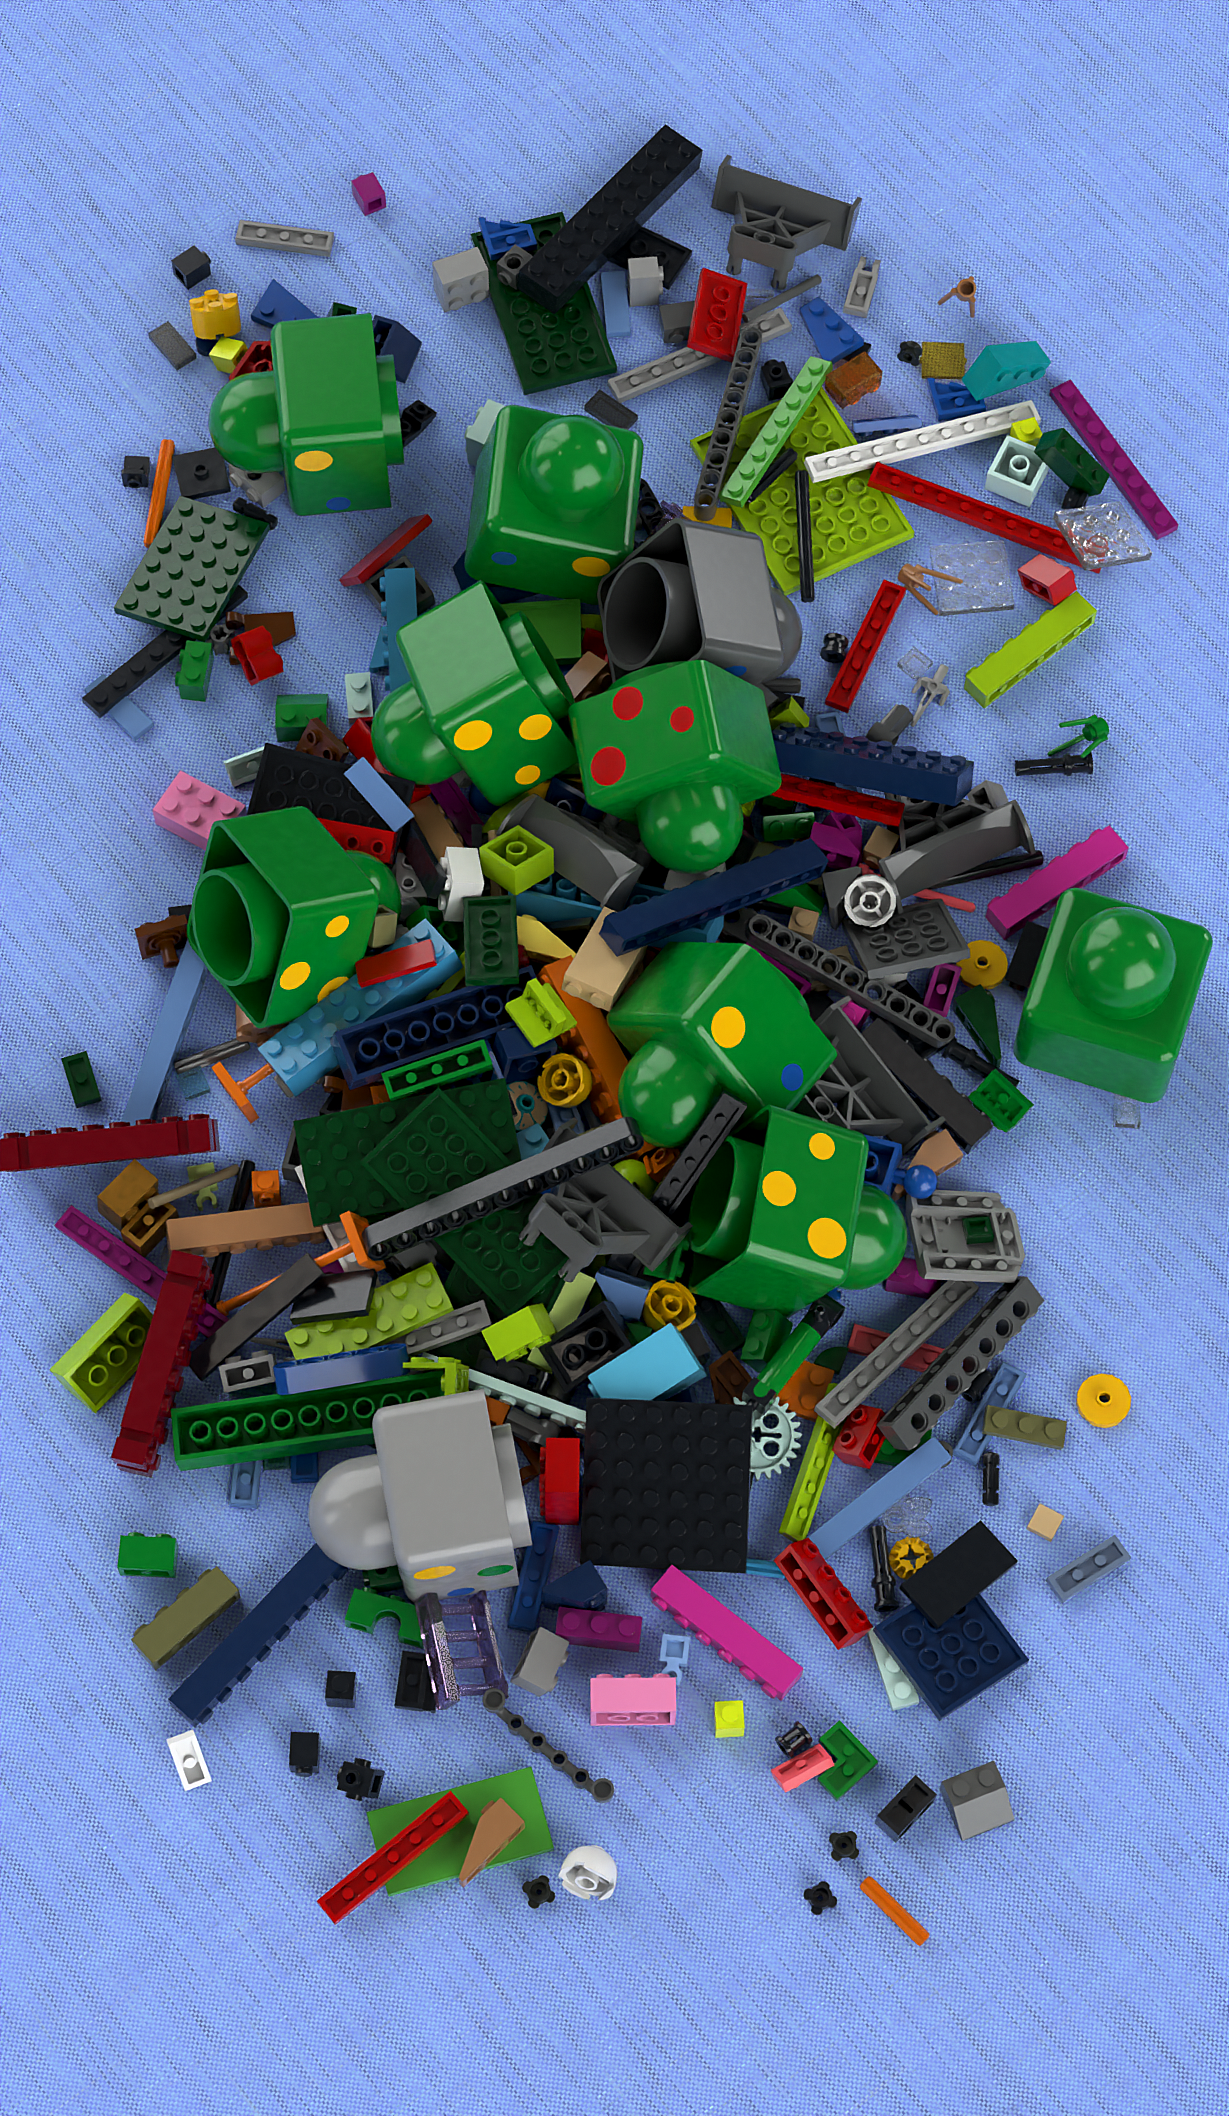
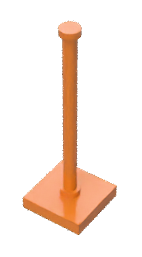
[211,1061,274,1124]
[216,1211,386,1316]

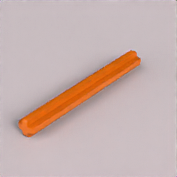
[143,439,175,548]

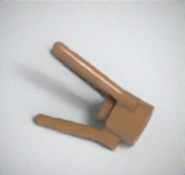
[938,276,976,318]
[898,563,963,615]

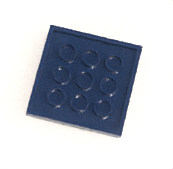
[873,1595,1029,1721]

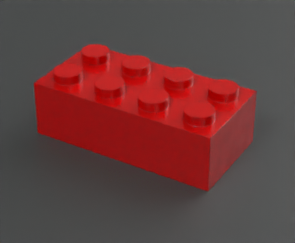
[539,1438,580,1525]

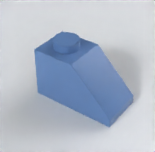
[595,1266,653,1320]

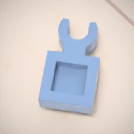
[659,1634,690,1685]

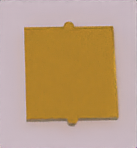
[919,342,967,379]

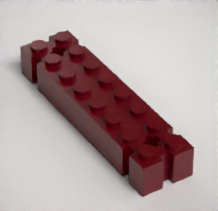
[0,1114,220,1172]
[111,1250,214,1478]

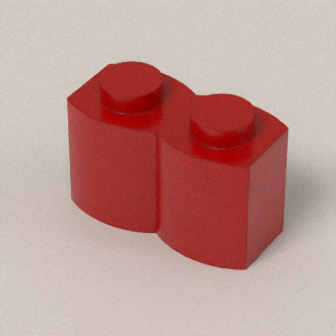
[231,625,284,686]

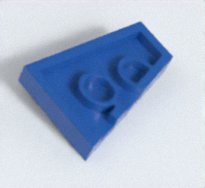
[251,279,319,329]
[800,296,864,365]

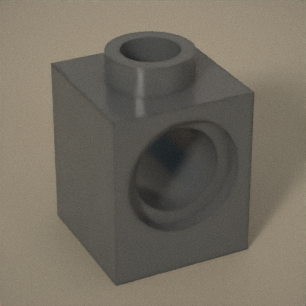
[497,245,533,289]

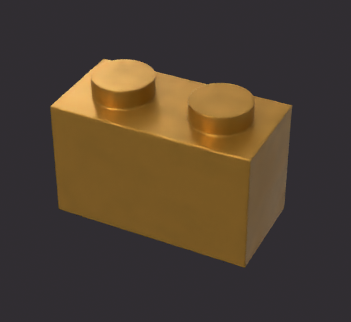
[120,1193,179,1258]

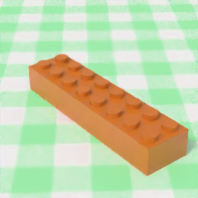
[536,955,661,1161]

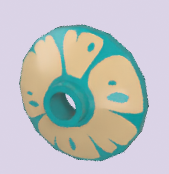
[507,1081,548,1132]

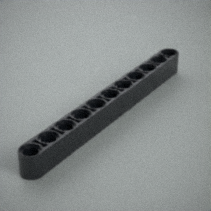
[361,1117,644,1261]

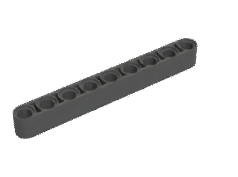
[694,327,762,521]
[745,914,956,1048]

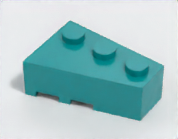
[961,341,1051,401]

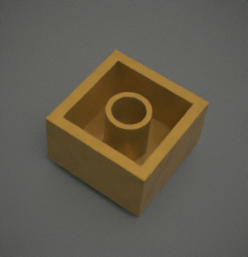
[97,1159,159,1231]

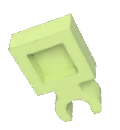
[187,1162,218,1211]

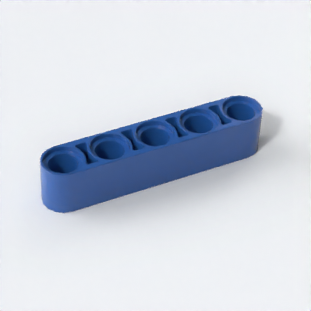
[273,1343,410,1395]

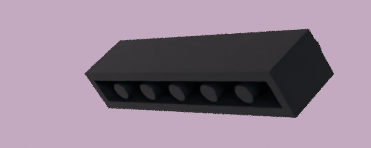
[861,1017,994,1155]

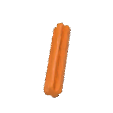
[860,1876,930,1946]

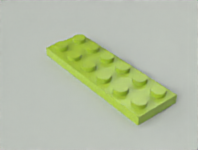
[284,1262,454,1360]

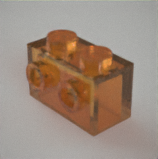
[824,351,883,409]

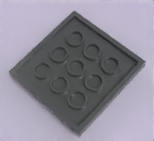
[841,899,970,980]

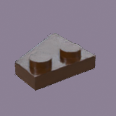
[708,1350,752,1404]

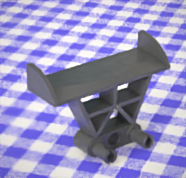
[711,155,862,290]
[878,792,1036,915]
[496,793,653,912]
[792,995,946,1155]
[519,1117,693,1283]

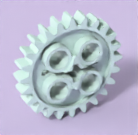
[733,1396,802,1481]

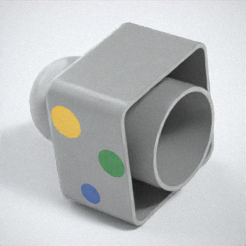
[308,1388,532,1603]

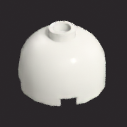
[844,874,896,927]
[558,1845,618,1900]

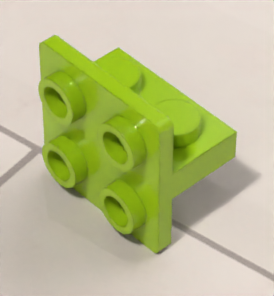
[505,978,577,1047]

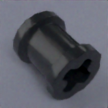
[775,1721,813,1759]

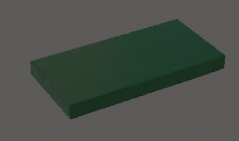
[463,895,519,986]

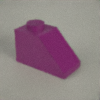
[809,822,860,870]
[922,962,962,1018]
[885,1257,942,1299]

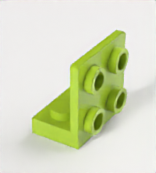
[403,1357,469,1396]

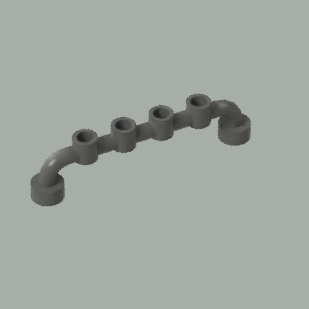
[483,1688,614,1803]

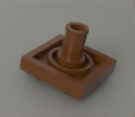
[295,717,350,763]
[134,914,188,968]

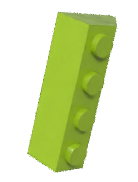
[49,1292,153,1413]

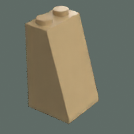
[561,906,648,1012]

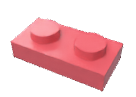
[771,1743,834,1792]

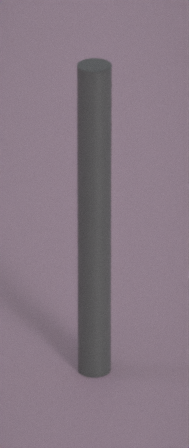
[742,274,822,323]

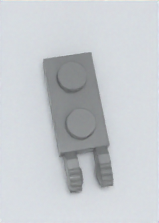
[843,256,881,318]

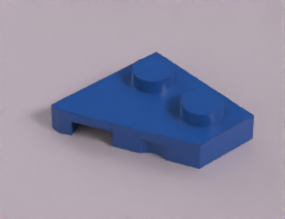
[478,217,537,260]
[927,378,986,421]

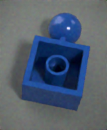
[864,1134,937,1199]

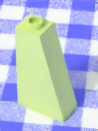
[527,1271,596,1372]

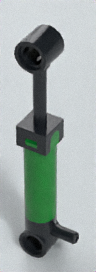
[742,1294,845,1415]

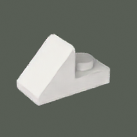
[166,1730,212,1791]

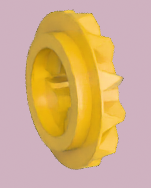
[889,1536,934,1580]

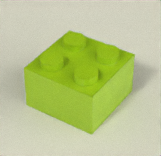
[479,825,554,895]
[481,1303,557,1362]

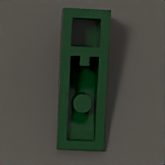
[952,984,1002,1068]

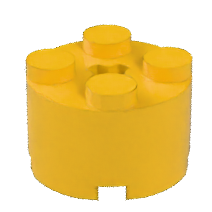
[189,289,241,340]

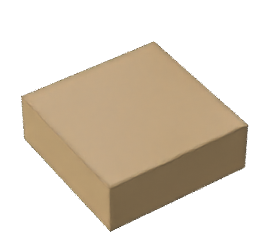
[1026,1503,1064,1542]

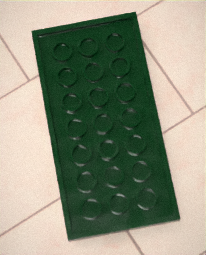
[471,211,617,395]
[293,1078,522,1228]
[360,1087,569,1316]

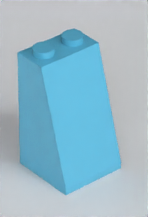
[588,1323,707,1401]

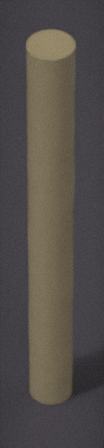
[148,1164,239,1209]

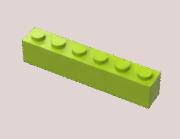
[964,591,1097,709]

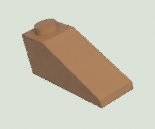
[891,1129,964,1201]
[459,1798,525,1888]

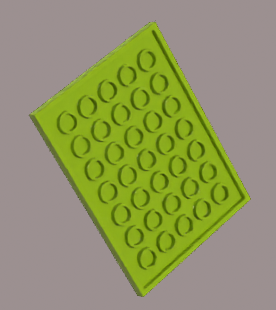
[690,387,915,596]

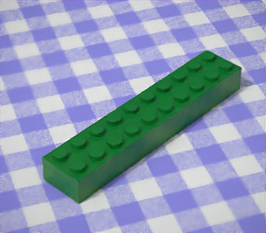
[171,1370,445,1471]

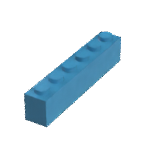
[380,568,417,693]

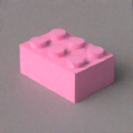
[153,770,247,850]
[590,1673,676,1726]

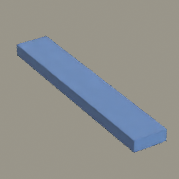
[807,1436,952,1560]

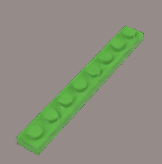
[719,356,833,508]

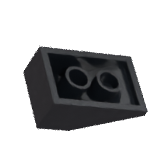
[538,1301,638,1393]

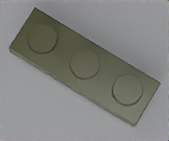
[981,1405,1067,1450]

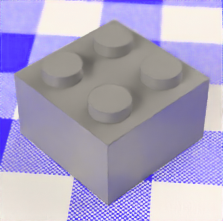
[432,247,489,313]

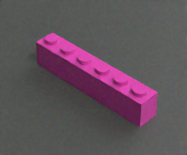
[985,825,1129,940]
[651,1565,803,1701]

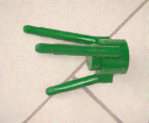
[1047,714,1109,758]

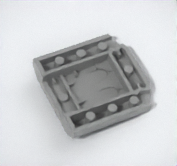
[906,1190,1025,1283]

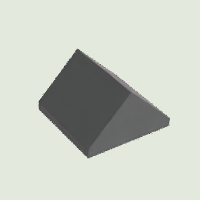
[822,866,863,930]

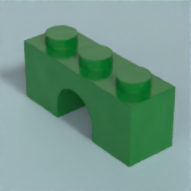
[344,1587,436,1650]

